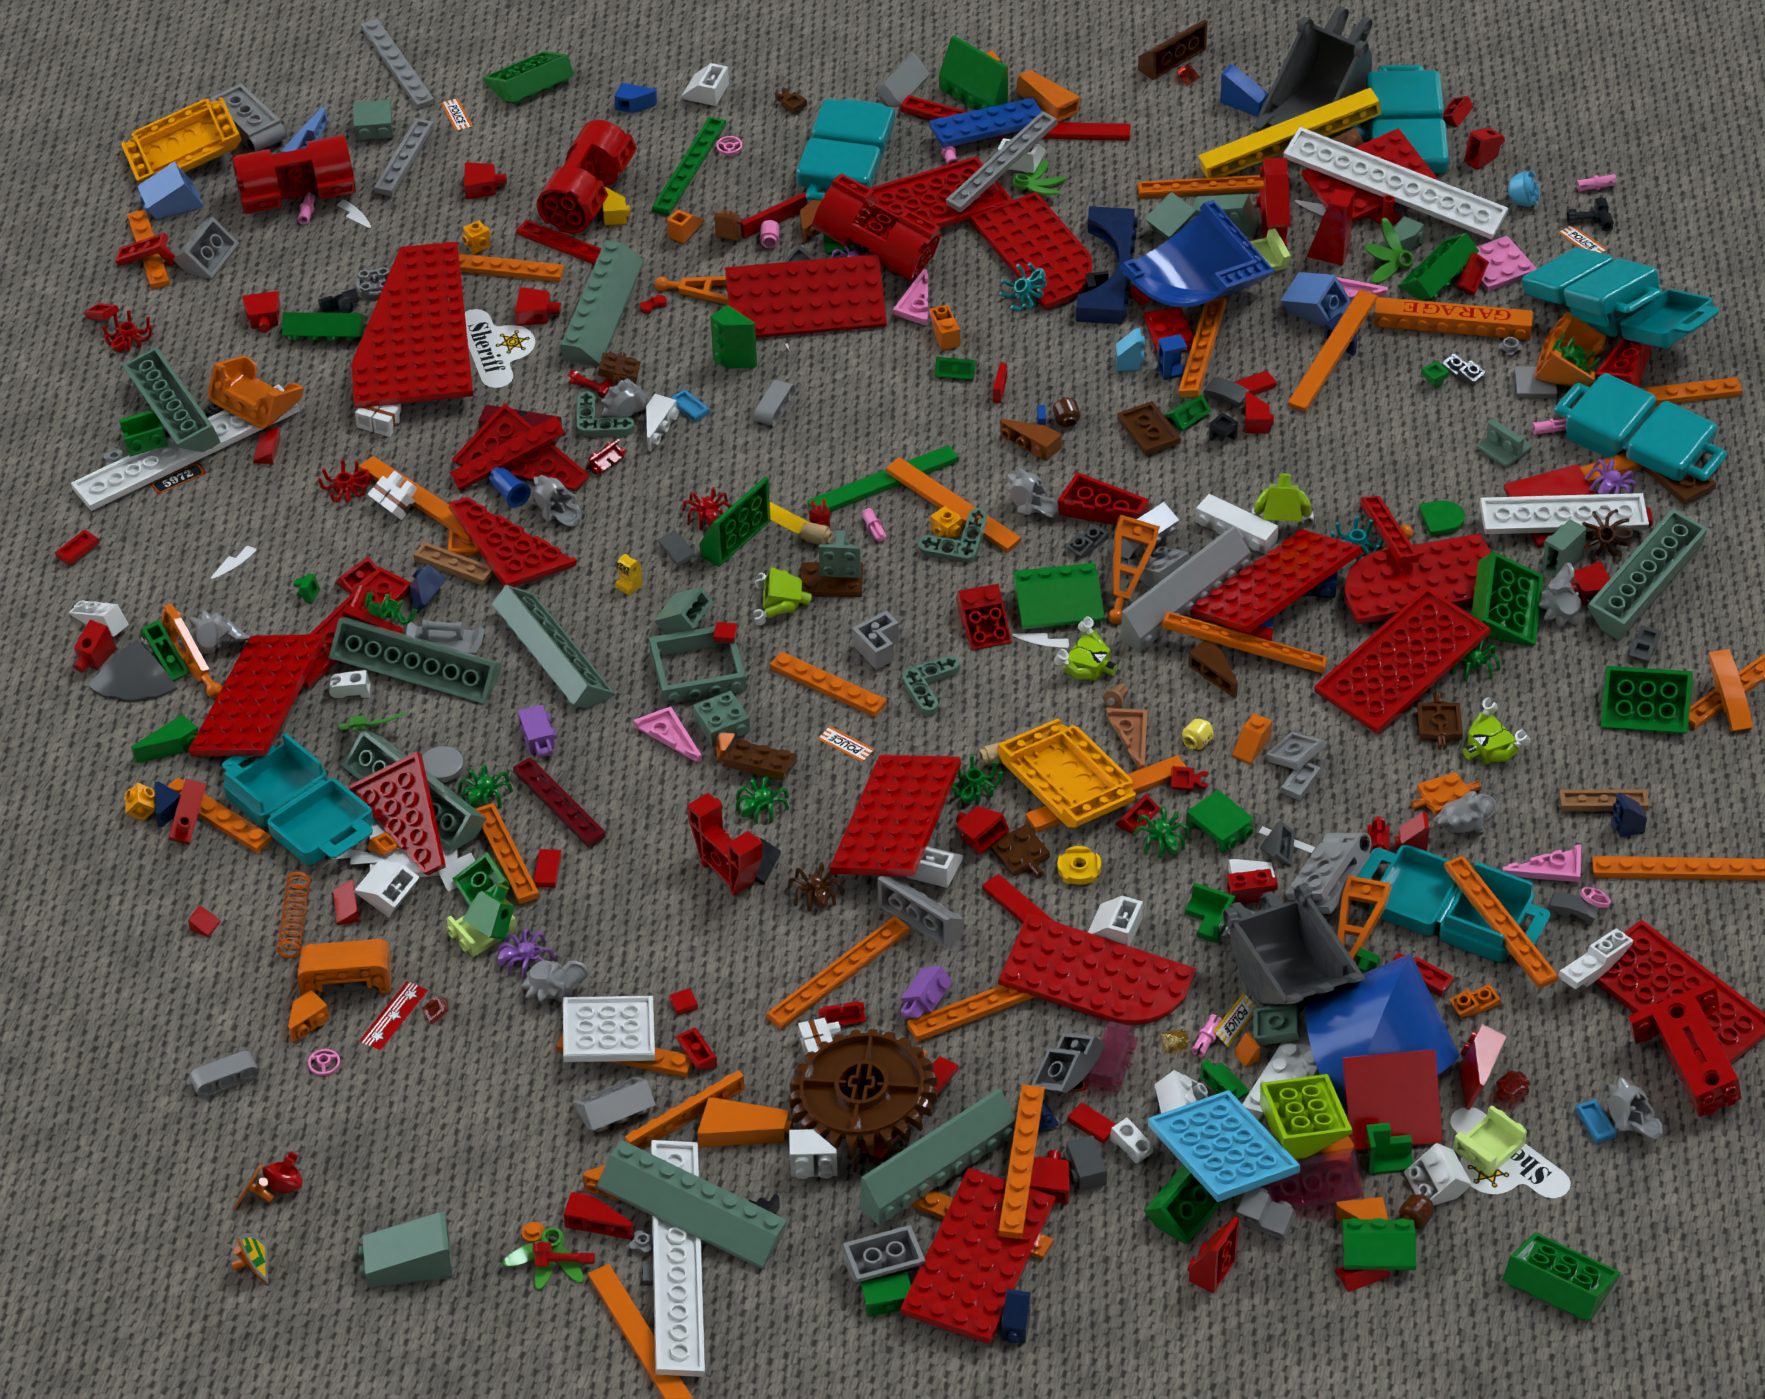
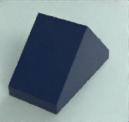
[155,781,181,827]

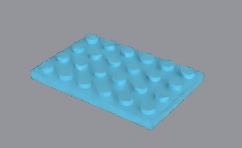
[1148,1090,1300,1202]

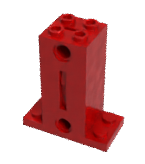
[1628,980,1742,1117]

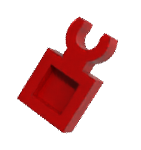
[809,499,830,528]
[1171,766,1209,791]

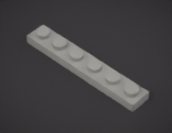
[374,118,434,196]

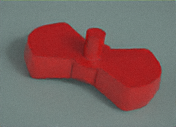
[640,294,667,314]

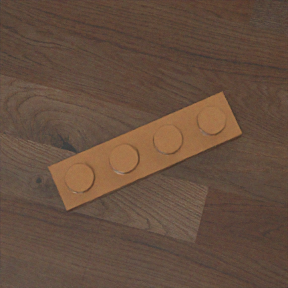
[413,542,494,586]
[1559,789,1649,812]

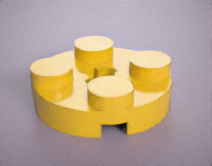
[1057,846,1101,885]

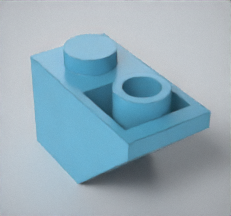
[1116,328,1145,371]

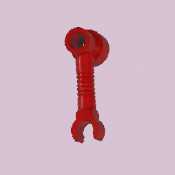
[567,370,616,399]
[532,1242,595,1267]

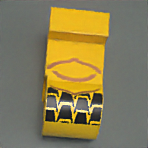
[615,554,643,596]

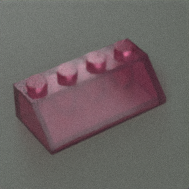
[1265,1147,1364,1210]

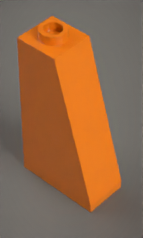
[1016,70,1081,122]
[697,1097,793,1147]

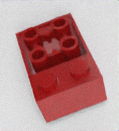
[956,583,1012,650]

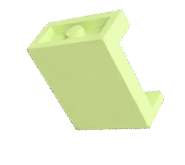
[1250,228,1291,271]
[446,915,517,957]
[1453,1105,1527,1176]

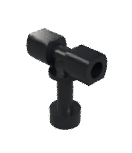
[1566,197,1614,231]
[318,288,359,313]

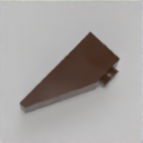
[1188,640,1238,698]

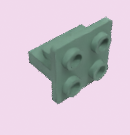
[1477,419,1532,467]
[819,530,861,578]

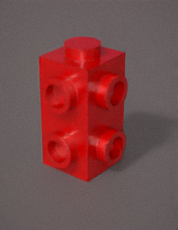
[1226,869,1278,904]

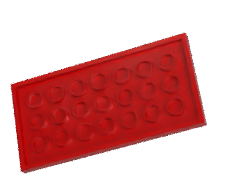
[869,156,1013,228]
[725,254,887,338]
[1190,529,1362,633]
[1314,587,1491,734]
[188,634,326,756]
[830,755,962,877]
[1595,919,1765,1064]
[900,1168,1056,1345]

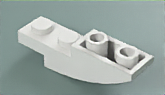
[1558,928,1634,989]

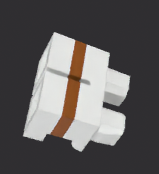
[355,404,402,437]
[368,471,417,520]
[798,1018,841,1055]

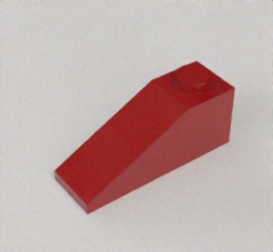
[563,1192,634,1240]

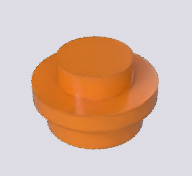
[522,1222,545,1243]

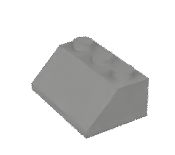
[173,216,239,279]
[1108,502,1179,559]
[573,1077,656,1132]
[843,1225,925,1282]

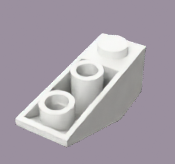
[646,394,679,452]
[68,600,129,636]

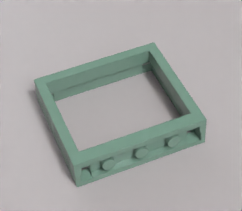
[649,626,746,704]

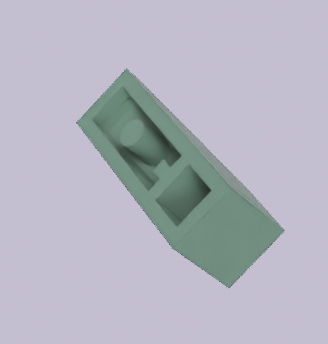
[1375,216,1425,263]

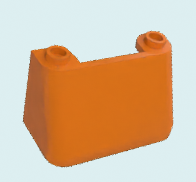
[1534,312,1606,387]
[208,355,304,429]
[298,938,391,996]

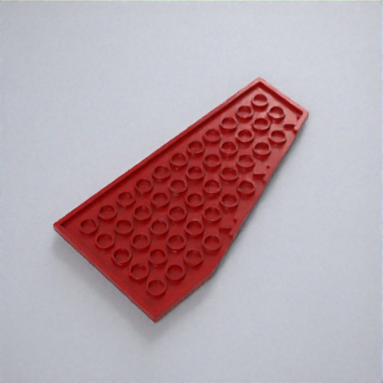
[351,242,474,408]

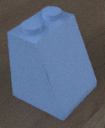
[138,161,204,219]
[1280,272,1351,327]

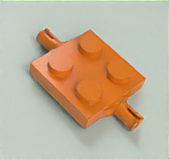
[1411,772,1481,817]

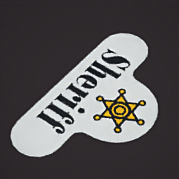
[465,309,535,388]
[1450,1107,1571,1198]

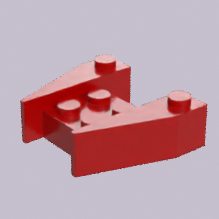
[1255,158,1291,247]
[687,792,763,896]

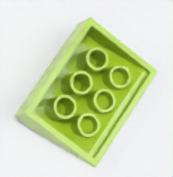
[1260,1074,1352,1160]

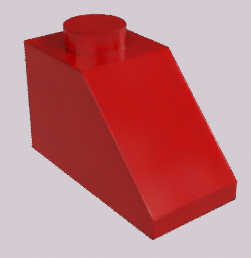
[1245,392,1274,434]
[1394,812,1429,851]

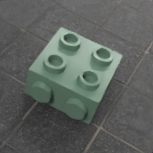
[353,100,393,140]
[1145,192,1198,240]
[1542,519,1587,577]
[654,586,713,635]
[693,691,750,746]

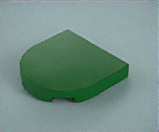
[1419,500,1465,537]

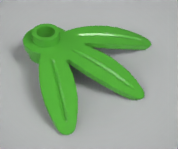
[1012,161,1067,195]
[1365,218,1413,283]
[338,712,406,731]
[502,1227,584,1290]

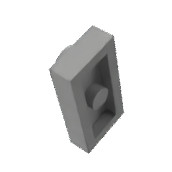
[1281,762,1321,801]

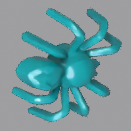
[999,262,1047,311]
[1331,516,1383,561]

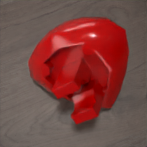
[262,1151,303,1194]

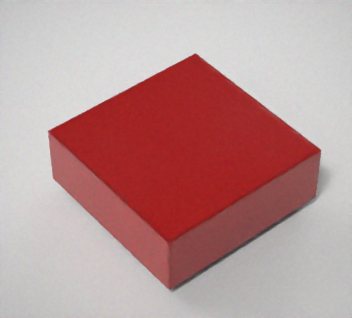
[713,622,738,643]
[669,988,698,1016]

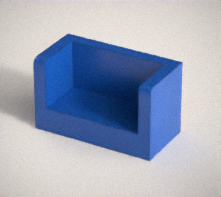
[1157,334,1187,380]

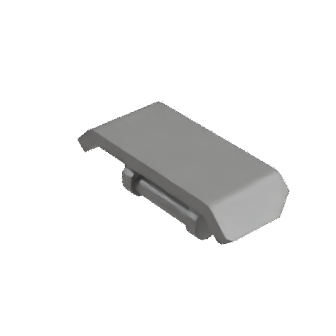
[877,51,930,107]
[402,620,485,655]

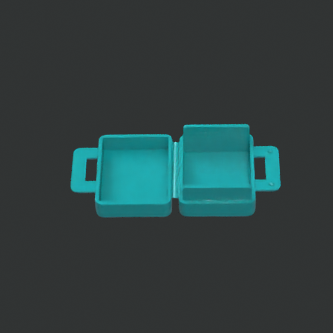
[1365,65,1449,175]
[796,99,895,201]
[1522,247,1663,327]
[1564,286,1720,348]
[1554,373,1727,481]
[222,733,374,865]
[1357,845,1551,962]

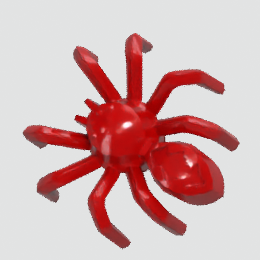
[102,310,152,352]
[317,459,370,503]
[682,487,731,530]

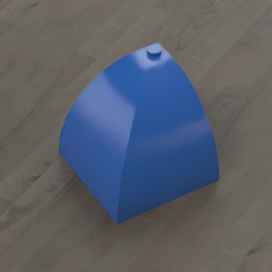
[1119,200,1275,307]
[1306,953,1460,1116]

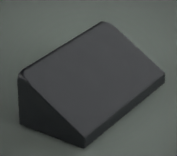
[755,838,781,884]

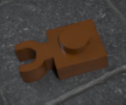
[775,87,807,114]

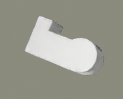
[329,670,370,698]
[1110,1118,1153,1163]

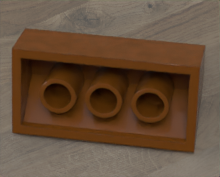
[1138,20,1208,80]

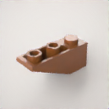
[1000,419,1062,461]

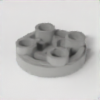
[356,267,389,299]
[422,746,464,782]

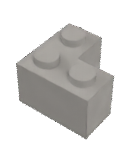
[852,610,899,670]
[1237,1187,1296,1241]

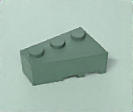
[1192,194,1259,238]

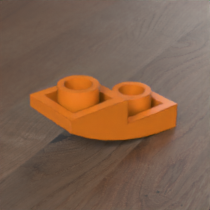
[1449,983,1502,1018]

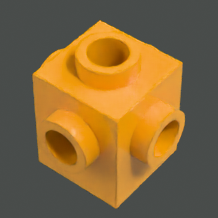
[462,220,491,254]
[930,506,962,539]
[124,782,156,821]

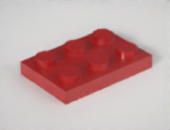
[1143,307,1194,354]

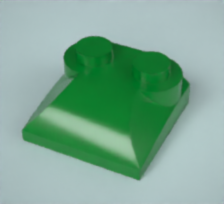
[452,852,510,906]

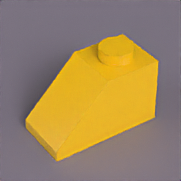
[603,187,630,225]

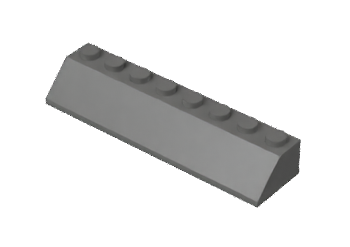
[1121,526,1251,652]

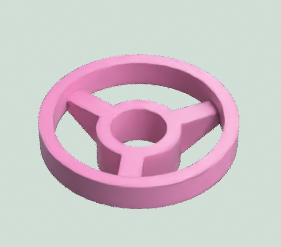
[716,136,742,156]
[1580,887,1611,908]
[308,1049,340,1076]

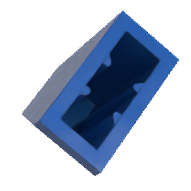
[1220,64,1269,117]

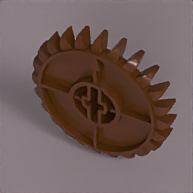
[789,1029,938,1156]

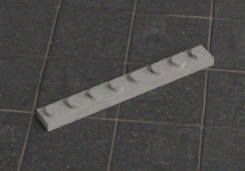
[361,19,435,110]
[946,111,1057,213]

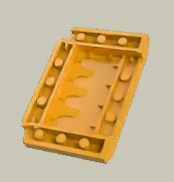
[121,97,242,185]
[997,719,1136,828]

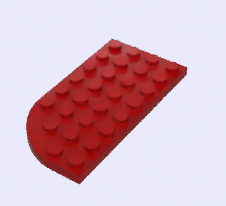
[970,192,1092,310]
[1344,533,1491,624]
[998,913,1197,1025]

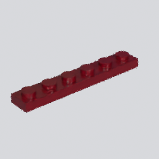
[513,757,606,847]

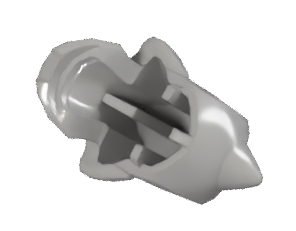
[601,379,652,417]
[1004,468,1059,518]
[533,475,581,527]
[1539,563,1581,628]
[188,610,250,654]
[1433,791,1497,833]
[521,960,589,1002]
[1606,1077,1662,1139]

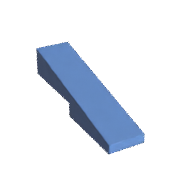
[280,107,328,152]

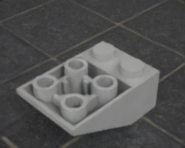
[1121,545,1191,588]

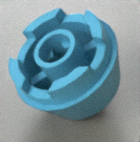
[1508,170,1540,208]

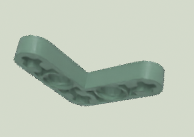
[577,391,635,437]
[919,508,987,563]
[902,656,960,717]

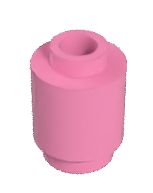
[760,220,779,248]

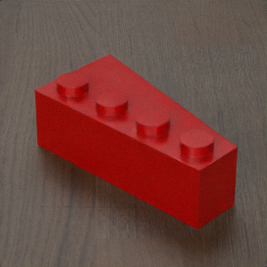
[1307,189,1354,265]
[1595,338,1652,387]
[1058,472,1149,525]

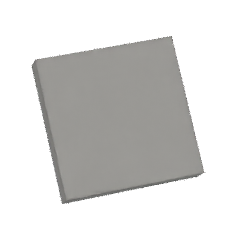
[1514,366,1557,399]
[1265,732,1325,770]

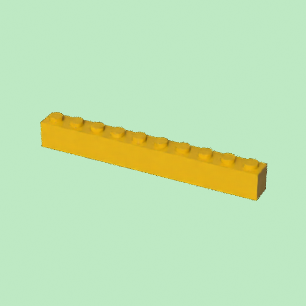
[1198,88,1382,178]

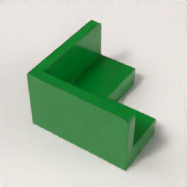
[1185,883,1235,944]
[1363,1123,1413,1175]

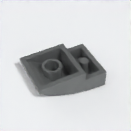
[1031,1032,1106,1094]

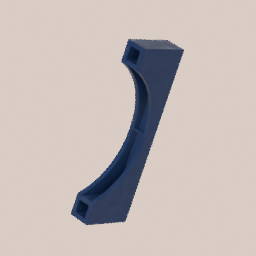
[1076,206,1138,324]

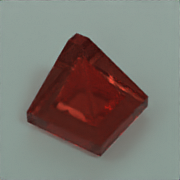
[1176,63,1200,86]
[422,994,449,1024]

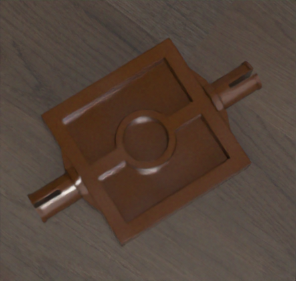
[597,352,641,386]
[1417,691,1463,750]
[990,824,1050,879]

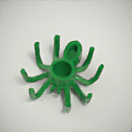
[1552,334,1601,373]
[365,591,418,625]
[1452,640,1500,682]
[952,754,1003,803]
[458,764,513,808]
[736,776,789,824]
[1133,806,1189,859]

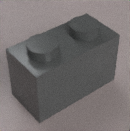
[1063,1135,1107,1191]

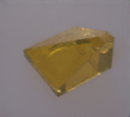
[1160,1029,1188,1052]

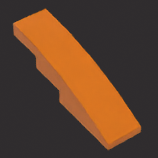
[1708,649,1753,732]

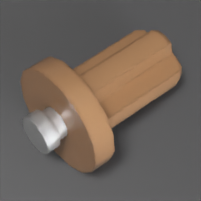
[1103,683,1129,708]

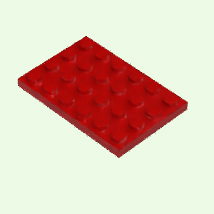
[1301,128,1438,222]

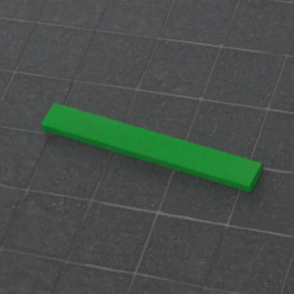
[652,117,726,216]
[807,445,959,512]

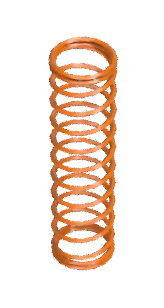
[277,872,311,958]

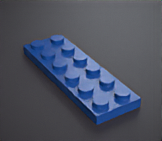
[929,98,1042,148]

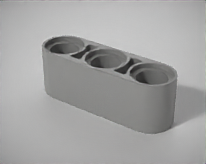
[754,379,795,427]
[189,1051,259,1097]

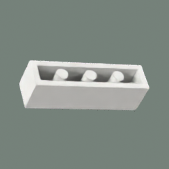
[1195,494,1278,554]

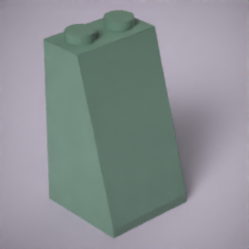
[359,1211,453,1287]

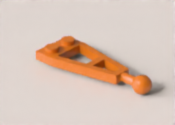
[654,276,729,305]
[1107,515,1160,625]
[161,604,222,699]
[1338,875,1392,962]

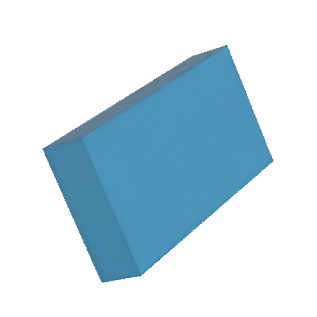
[671,389,710,422]
[1575,1099,1617,1144]

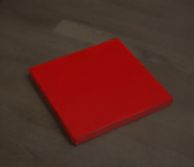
[1503,464,1596,548]
[1342,1049,1443,1150]

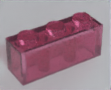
[1089,1021,1138,1092]

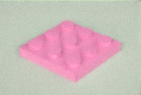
[1465,236,1537,292]

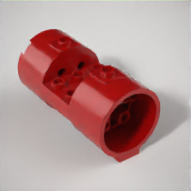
[536,120,637,234]
[232,135,356,214]
[813,173,941,282]

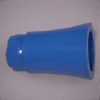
[489,467,531,508]

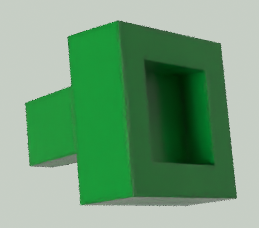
[1421,361,1449,388]
[293,574,320,603]
[1356,948,1381,974]

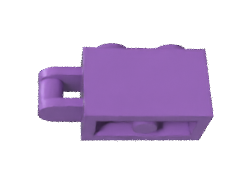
[518,705,557,758]
[900,965,953,1019]

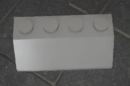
[878,876,964,949]

